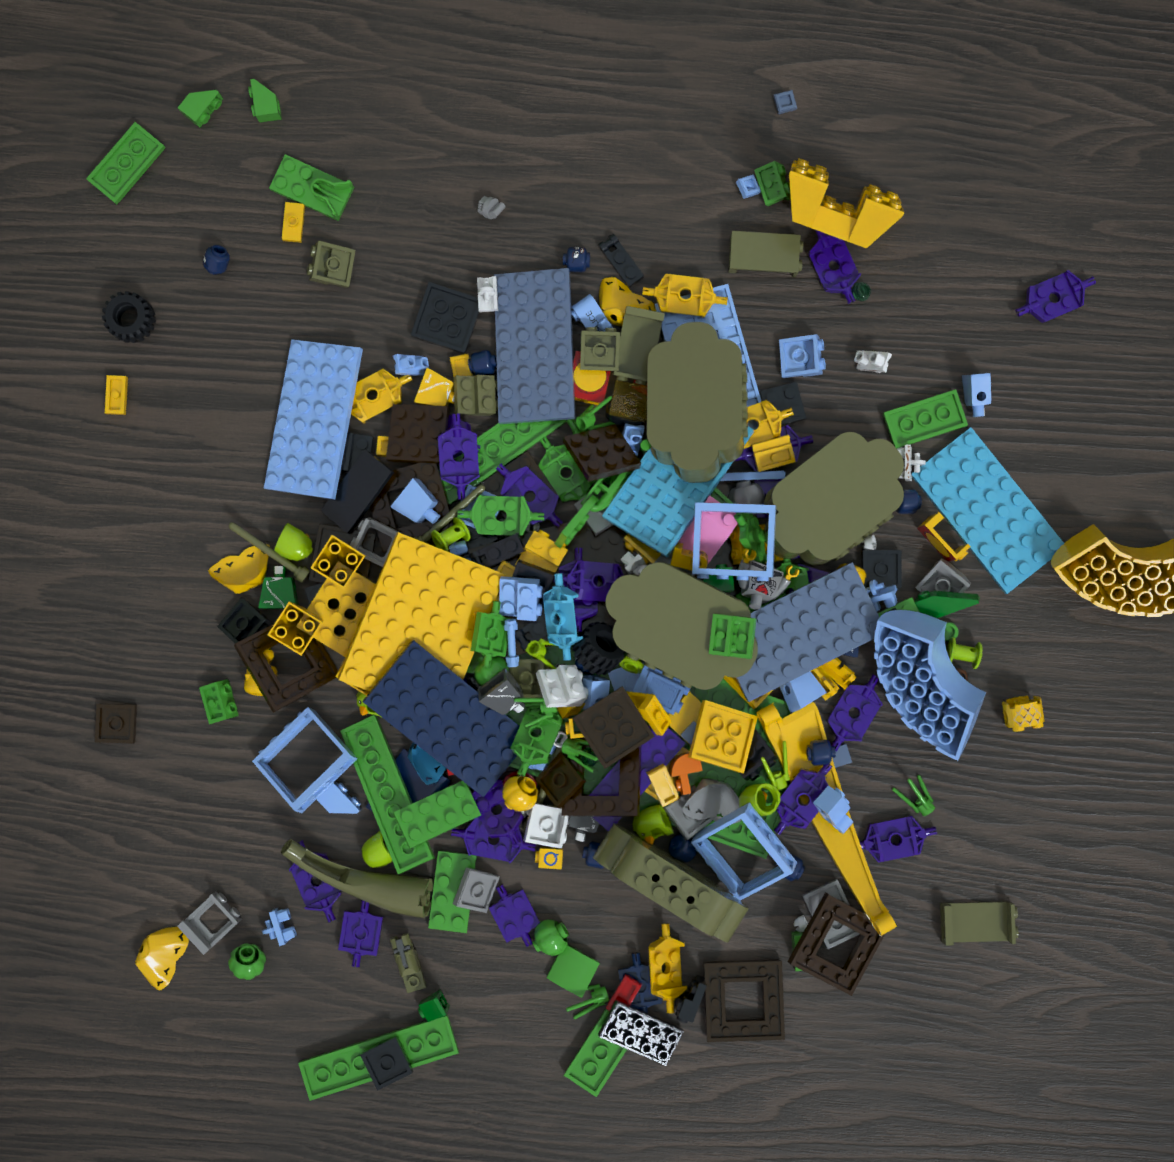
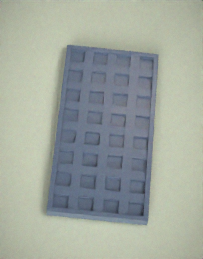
[494,268,575,424]
[736,562,880,702]

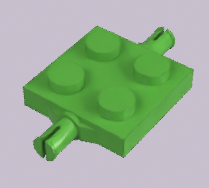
[734,513,767,563]
[470,601,510,668]

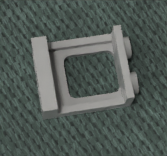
[350,517,403,567]
[177,891,242,955]

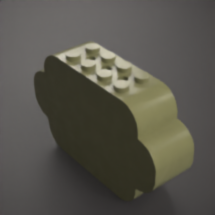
[647,322,748,483]
[764,432,904,566]
[606,562,758,690]
[593,823,749,943]

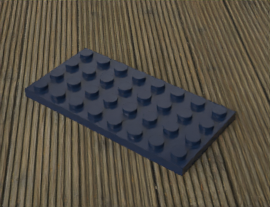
[362,640,520,797]

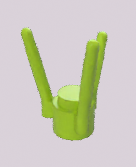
[525,639,557,669]
[761,741,790,790]

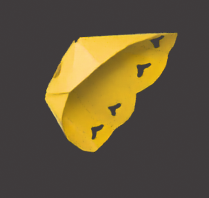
[599,277,656,327]
[208,544,270,594]
[135,927,189,990]

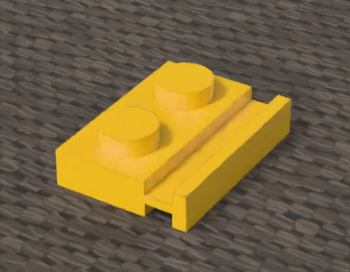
[751,434,796,472]

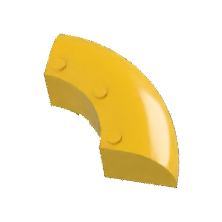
[1051,524,1174,617]

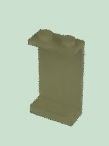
[728,231,803,277]
[613,306,665,385]
[940,901,1019,946]

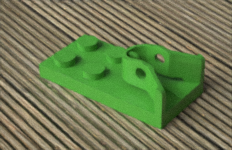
[269,154,354,221]

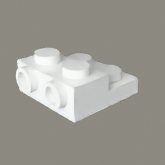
[536,665,588,708]
[523,803,570,849]

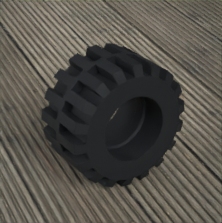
[102,291,156,343]
[573,621,626,675]

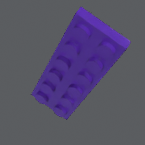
[588,725,685,831]

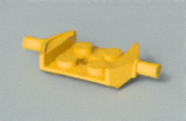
[642,274,728,318]
[351,369,412,424]
[744,400,794,449]
[649,924,687,1013]

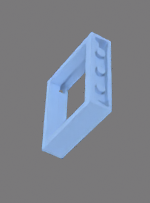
[692,502,776,581]
[252,707,358,813]
[691,802,797,900]

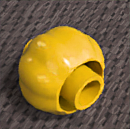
[502,776,538,812]

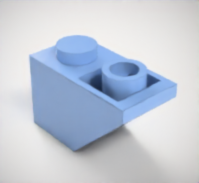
[317,782,362,814]

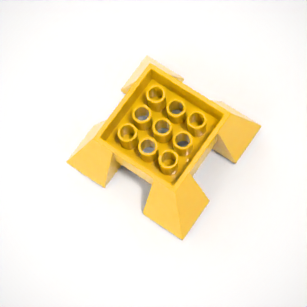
[789,158,904,248]
[268,535,376,696]

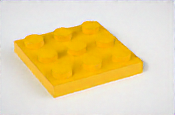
[688,700,758,773]

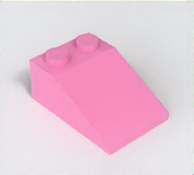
[678,495,738,565]

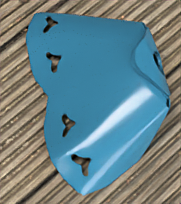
[407,742,446,785]

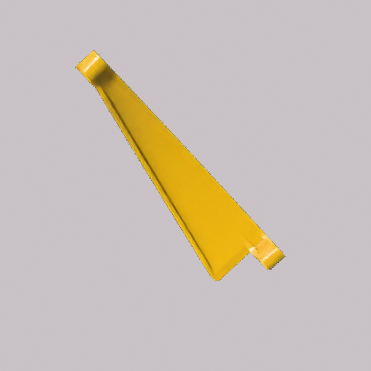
[756,702,897,936]

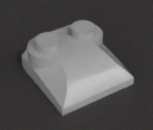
[915,558,971,593]

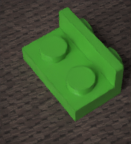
[754,161,791,206]
[199,679,238,724]

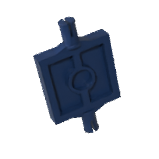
[618,952,663,1013]

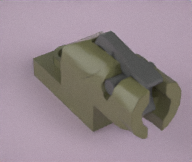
[390,933,427,993]

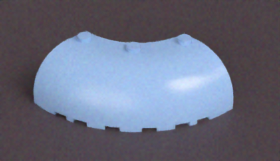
[874,610,986,761]

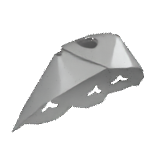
[682,778,741,824]

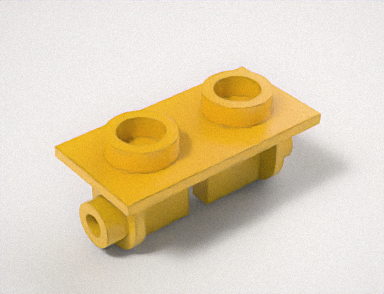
[819,658,856,690]
[811,667,840,701]

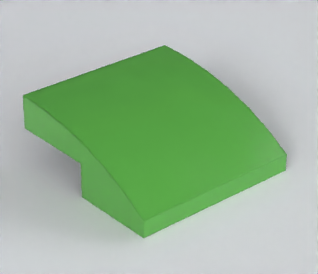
[709,614,757,659]
[546,944,600,998]

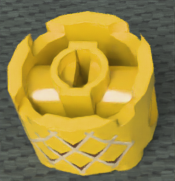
[1002,696,1045,732]

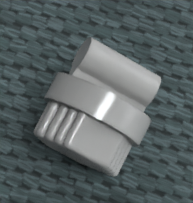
[477,196,505,219]

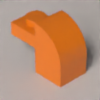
[668,752,703,795]

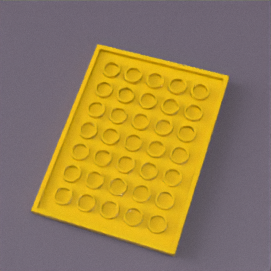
[338,532,506,691]

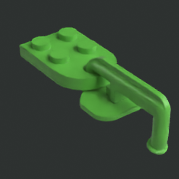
[554,470,634,548]

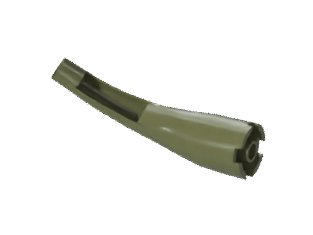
[281,839,433,918]

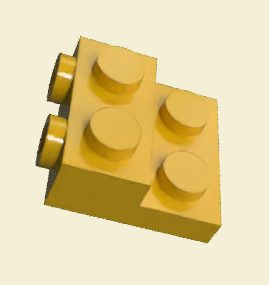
[515,530,568,573]

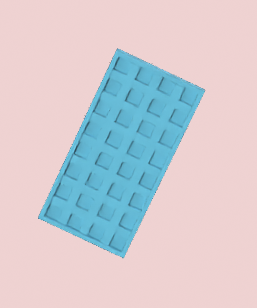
[602,427,754,558]
[911,427,1064,594]

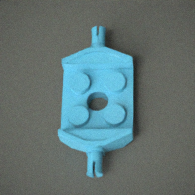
[543,573,583,661]

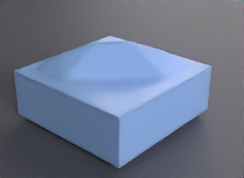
[736,175,761,199]

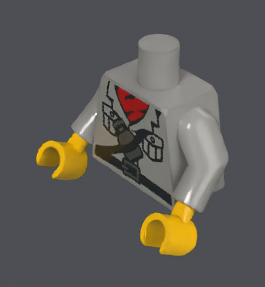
[736,548,799,610]

